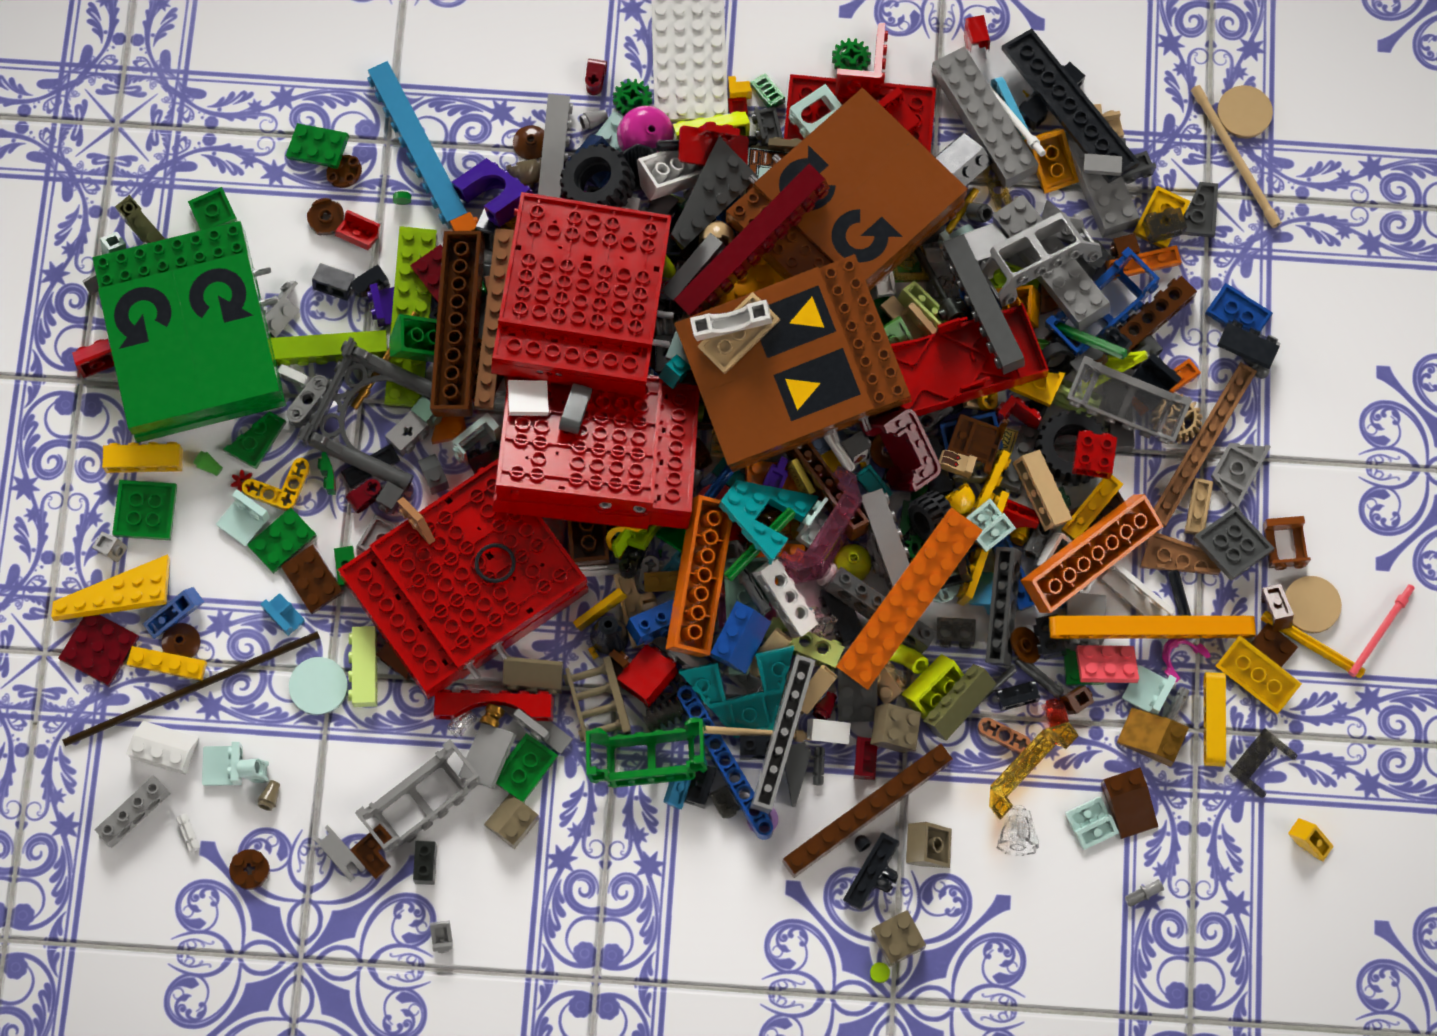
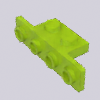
[612,525,661,558]

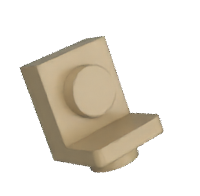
[1102,110,1124,138]

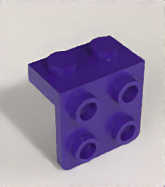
[367,283,394,327]

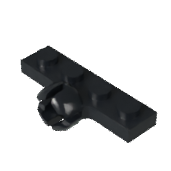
[843,832,900,911]

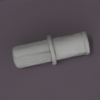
[1125,879,1164,907]

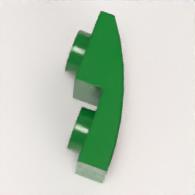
[317,452,336,495]

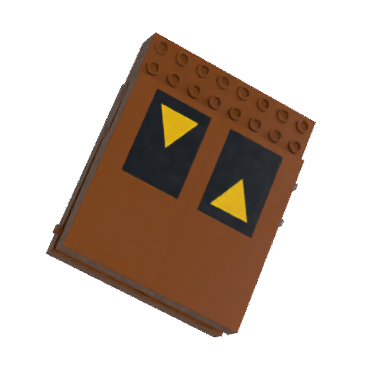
[674,254,912,472]

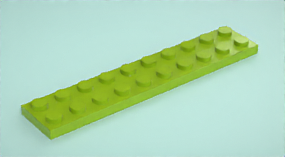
[384,226,437,407]

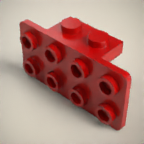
[678,121,749,166]

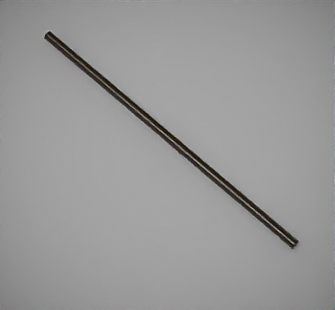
[62,631,320,747]

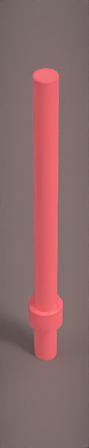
[1348,584,1415,677]

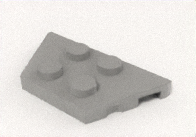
[1211,443,1271,508]

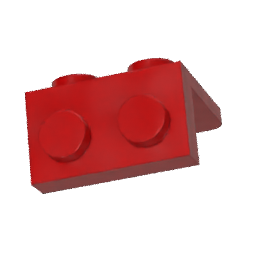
[876,87,919,131]
[996,395,1042,430]

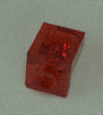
[1041,698,1070,731]

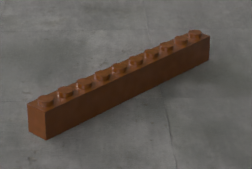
[782,744,953,878]

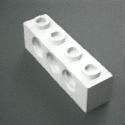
[752,559,818,638]

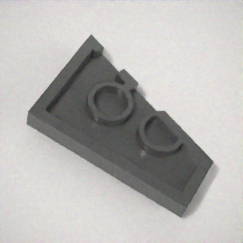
[1177,182,1218,238]

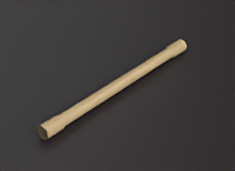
[1191,85,1282,228]

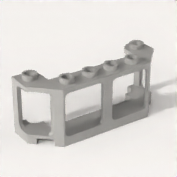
[979,212,1102,307]
[355,739,480,853]

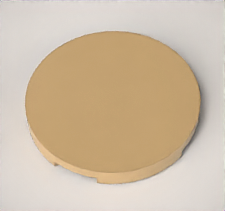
[1217,85,1273,139]
[1285,576,1342,633]

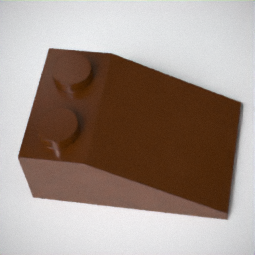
[1101,767,1159,839]

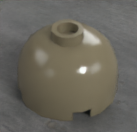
[506,159,541,188]

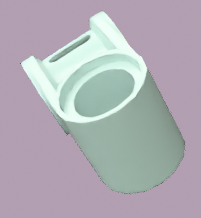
[237,758,269,783]

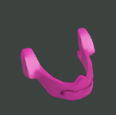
[1162,639,1211,682]

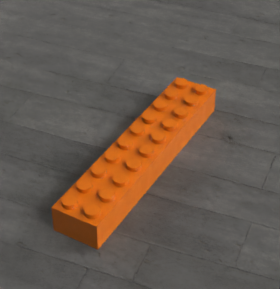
[835,507,983,690]

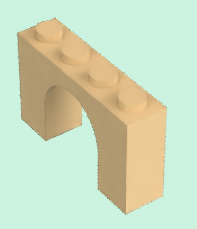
[750,628,838,715]

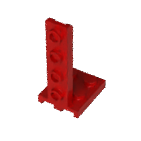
[835,23,888,100]

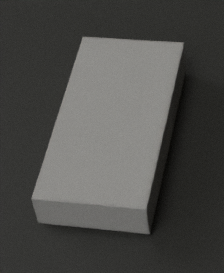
[1083,154,1122,176]

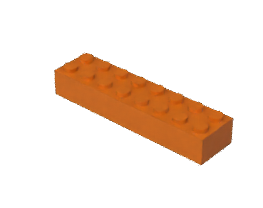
[1020,494,1164,613]
[666,495,732,658]

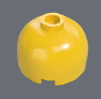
[945,483,975,518]

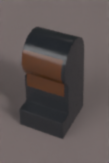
[352,264,390,297]

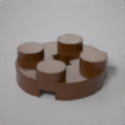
[307,198,345,235]
[229,849,270,890]

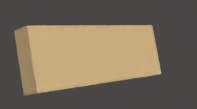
[1184,478,1213,535]

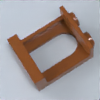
[1263,516,1311,570]

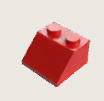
[72,339,114,379]

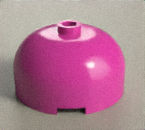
[617,106,674,152]

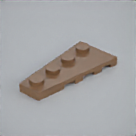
[1140,532,1221,575]

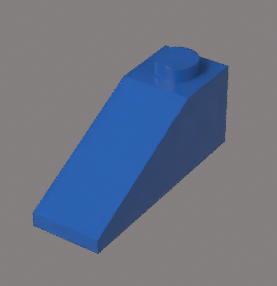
[142,587,205,639]

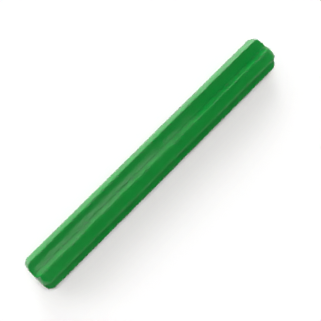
[1055,322,1128,360]
[724,507,796,581]

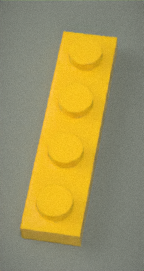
[1061,475,1123,540]
[127,646,207,681]

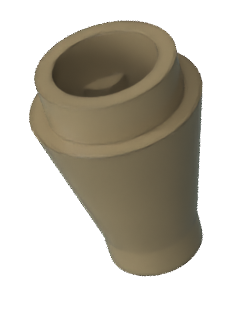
[257,780,280,811]

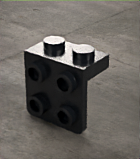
[1125,353,1181,410]

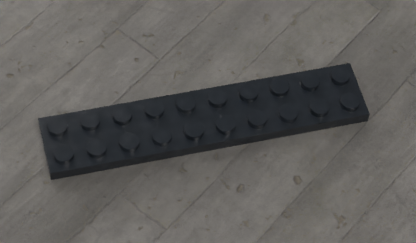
[1001,28,1140,184]

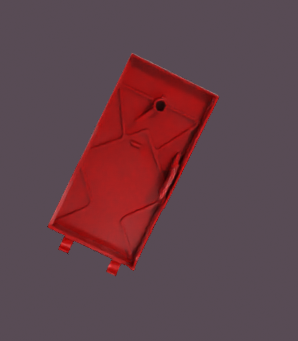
[890,302,1049,417]

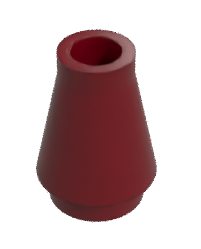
[813,691,837,720]

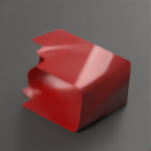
[964,15,990,53]

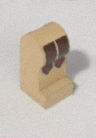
[939,450,977,479]

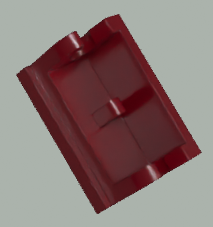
[853,736,878,781]

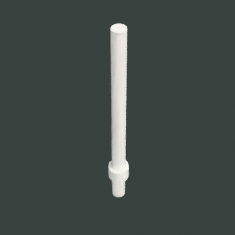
[989,84,1046,157]

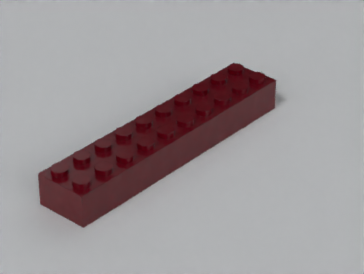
[674,163,830,317]

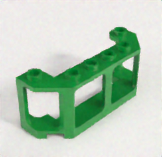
[586,717,707,788]

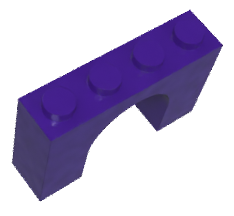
[452,158,533,227]

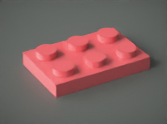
[1075,645,1139,683]

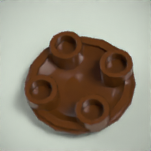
[326,155,362,188]

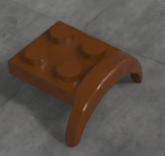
[947,414,1008,474]

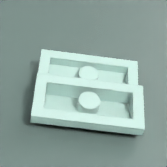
[966,498,1016,552]
[1065,796,1119,850]

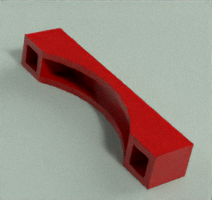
[434,689,554,722]

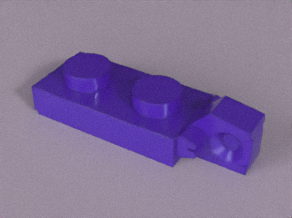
[762,456,789,508]

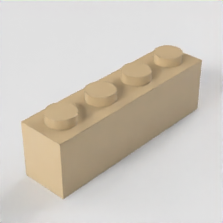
[1013,450,1072,532]

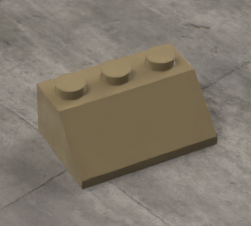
[503,657,564,696]

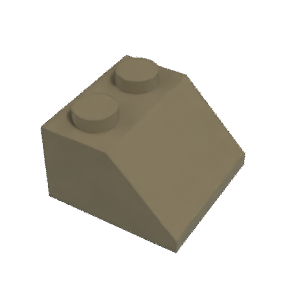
[484,794,540,850]
[906,822,952,868]

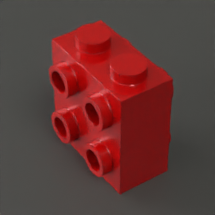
[1072,430,1117,479]

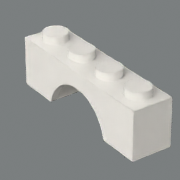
[690,300,773,341]

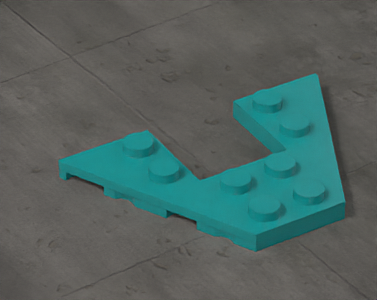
[719,480,819,565]
[679,645,794,738]

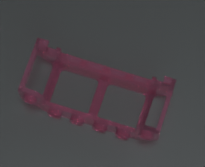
[779,466,862,584]

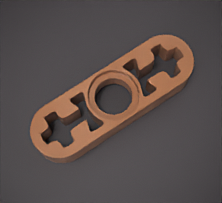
[977,717,1031,754]

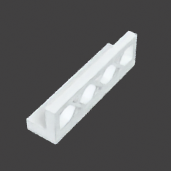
[1100,562,1175,616]

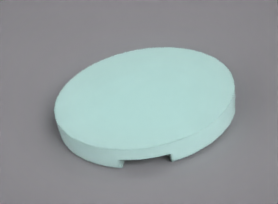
[289,657,348,716]

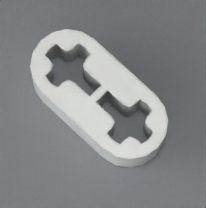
[278,364,311,388]

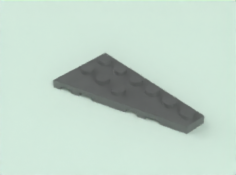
[669,136,758,250]

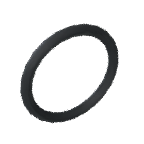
[474,543,516,583]

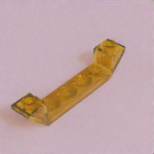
[989,722,1079,820]

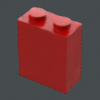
[617,644,678,707]

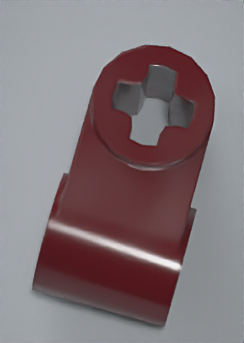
[585,58,607,95]
[345,479,383,514]

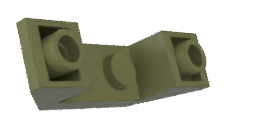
[115,194,168,243]

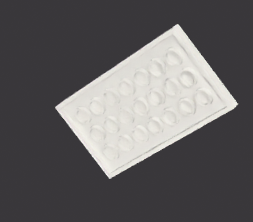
[651,0,728,122]

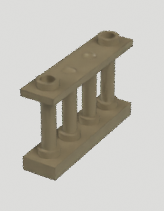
[563,656,632,744]

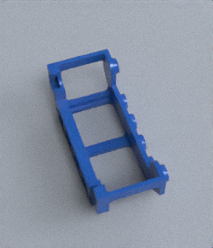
[1045,247,1160,358]

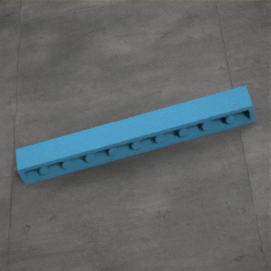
[367,61,467,229]

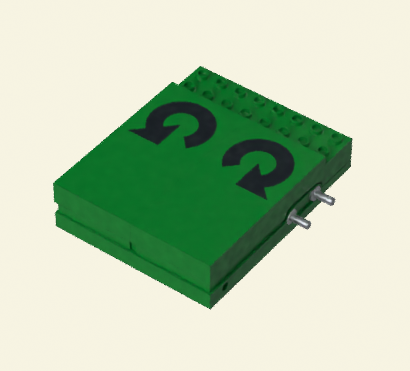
[92,221,287,443]

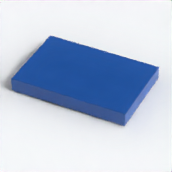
[1205,283,1273,331]

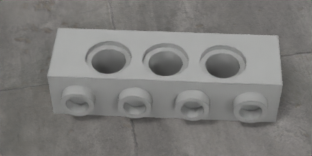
[94,775,171,848]

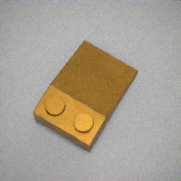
[1117,708,1189,767]

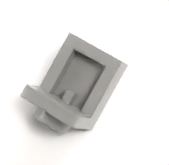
[430,920,453,953]

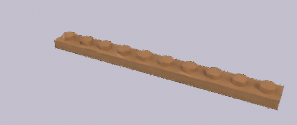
[474,228,514,410]
[1154,362,1257,528]

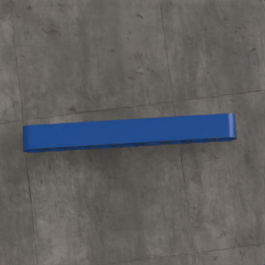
[677,685,773,840]

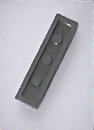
[1000,425,1039,493]

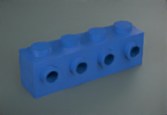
[626,599,674,646]

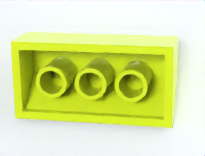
[673,111,750,140]

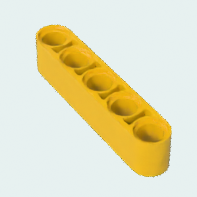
[1203,672,1226,767]

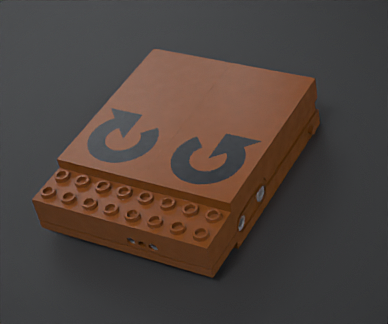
[726,88,968,291]

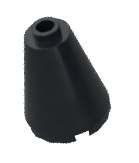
[590,616,629,655]

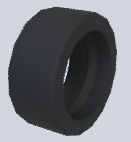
[1042,342,1076,377]

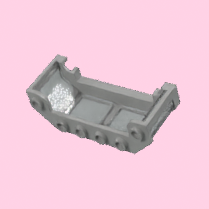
[1066,356,1192,445]

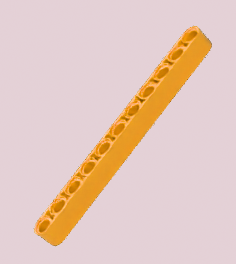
[1049,616,1256,639]

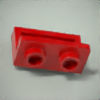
[335,210,380,250]

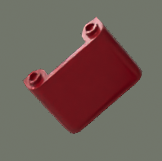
[859,409,941,492]

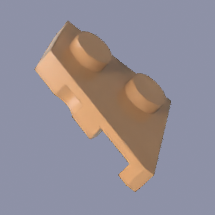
[397,497,435,545]

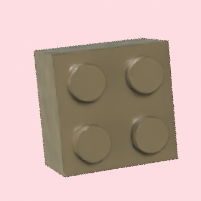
[870,703,921,753]
[871,910,926,967]

